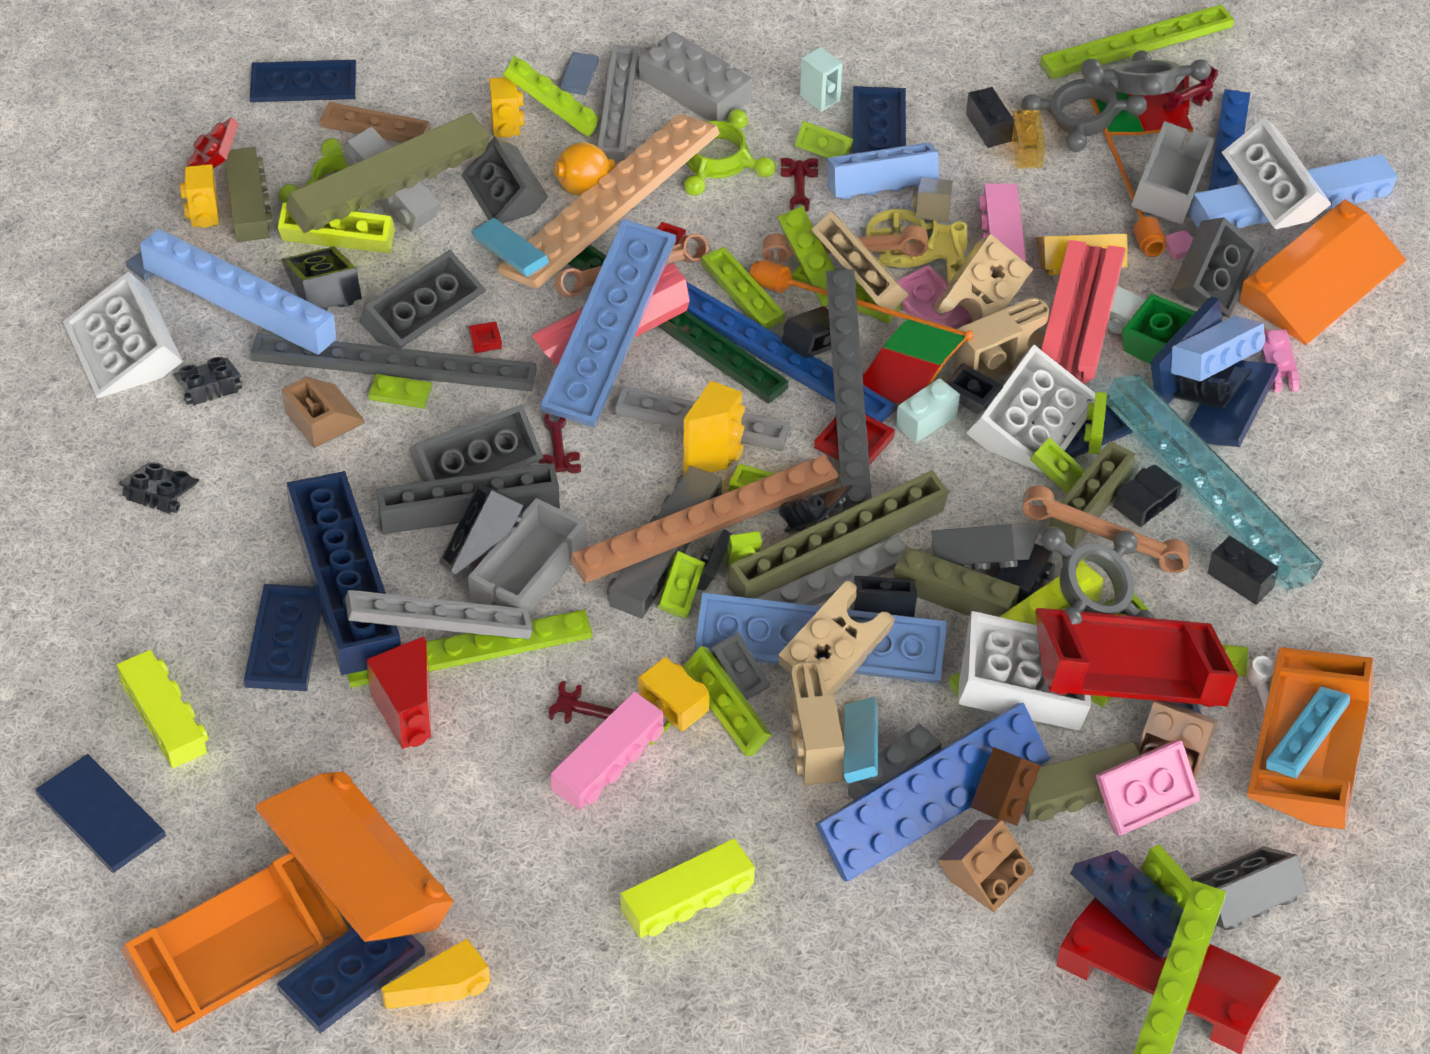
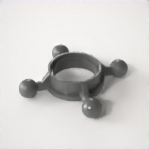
[1083,50,1211,95]
[1021,58,1147,152]
[1041,527,1155,624]

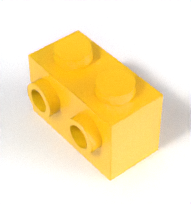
[489,77,525,138]
[180,165,219,228]
[638,656,709,732]

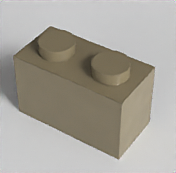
[911,177,953,221]

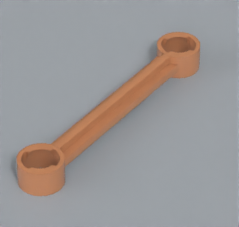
[762,225,928,263]
[554,234,709,298]
[1023,486,1189,573]

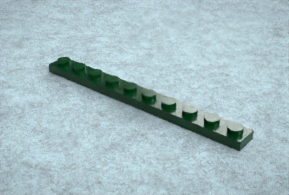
[568,245,789,404]

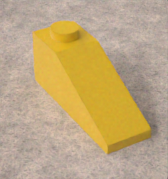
[381,938,490,1009]

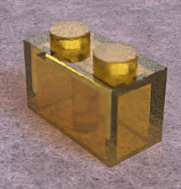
[1012,110,1046,169]

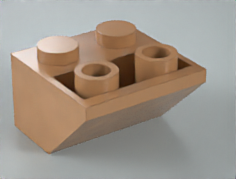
[282,377,365,448]
[1137,701,1219,779]
[938,819,1034,912]

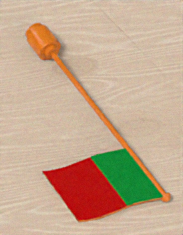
[1090,90,1194,257]
[750,260,974,405]

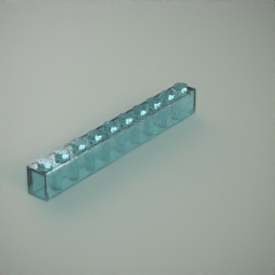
[1106,374,1324,590]

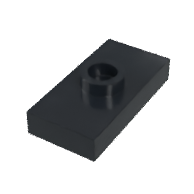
[697,529,733,591]

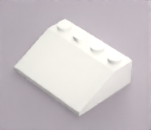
[63,272,183,398]
[966,345,1095,474]
[958,611,1091,731]

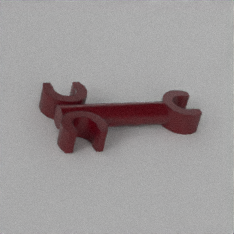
[1163,66,1218,112]
[781,158,818,212]
[539,414,581,474]
[549,681,618,724]

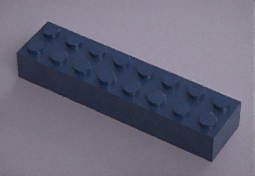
[286,471,401,675]

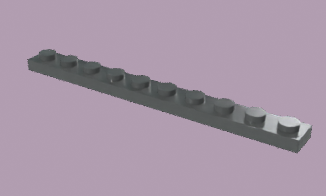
[826,269,872,512]
[250,333,537,392]

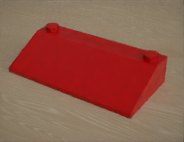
[1035,608,1238,707]
[1056,897,1281,1054]

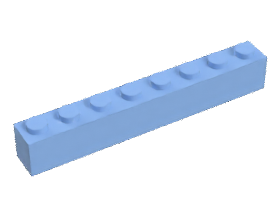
[1188,154,1398,228]
[140,229,336,355]

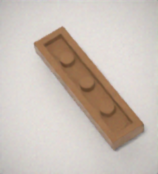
[320,102,430,143]

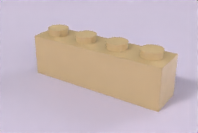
[811,211,909,310]

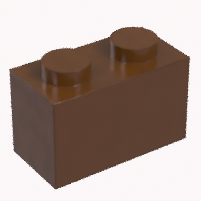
[970,747,1041,826]

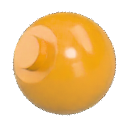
[554,142,616,196]

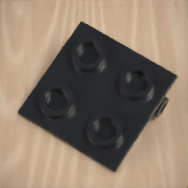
[173,357,242,406]
[1173,366,1251,409]
[119,462,200,514]
[779,485,853,532]

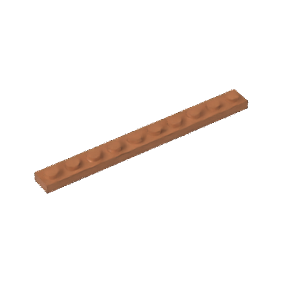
[570,454,840,583]

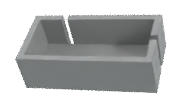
[639,32,752,121]
[1131,121,1215,225]
[468,498,587,614]

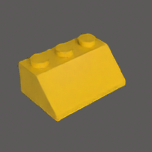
[1036,234,1128,275]
[683,380,745,476]

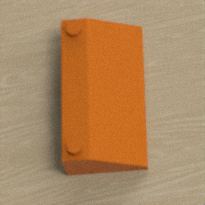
[1239,199,1406,345]
[1247,647,1374,830]
[255,771,454,942]
[120,852,349,1033]

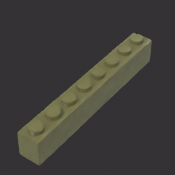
[286,112,490,233]
[727,470,949,599]

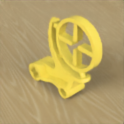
[866,209,968,283]

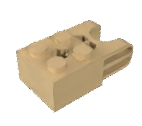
[933,234,1033,323]
[953,298,1049,379]
[778,581,895,695]
[789,661,845,785]

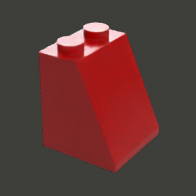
[366,636,431,749]

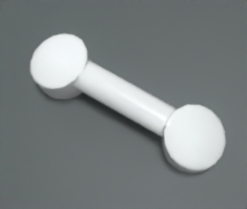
[1247,656,1275,711]

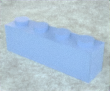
[827,142,939,199]
[1171,315,1265,381]

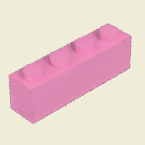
[978,184,1026,263]
[550,691,664,810]

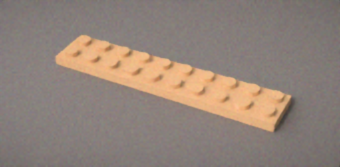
[497,114,720,289]

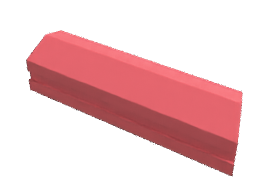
[1041,240,1126,384]
[532,263,689,366]

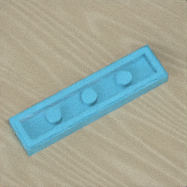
[472,218,549,277]
[1266,686,1350,778]
[844,696,878,783]

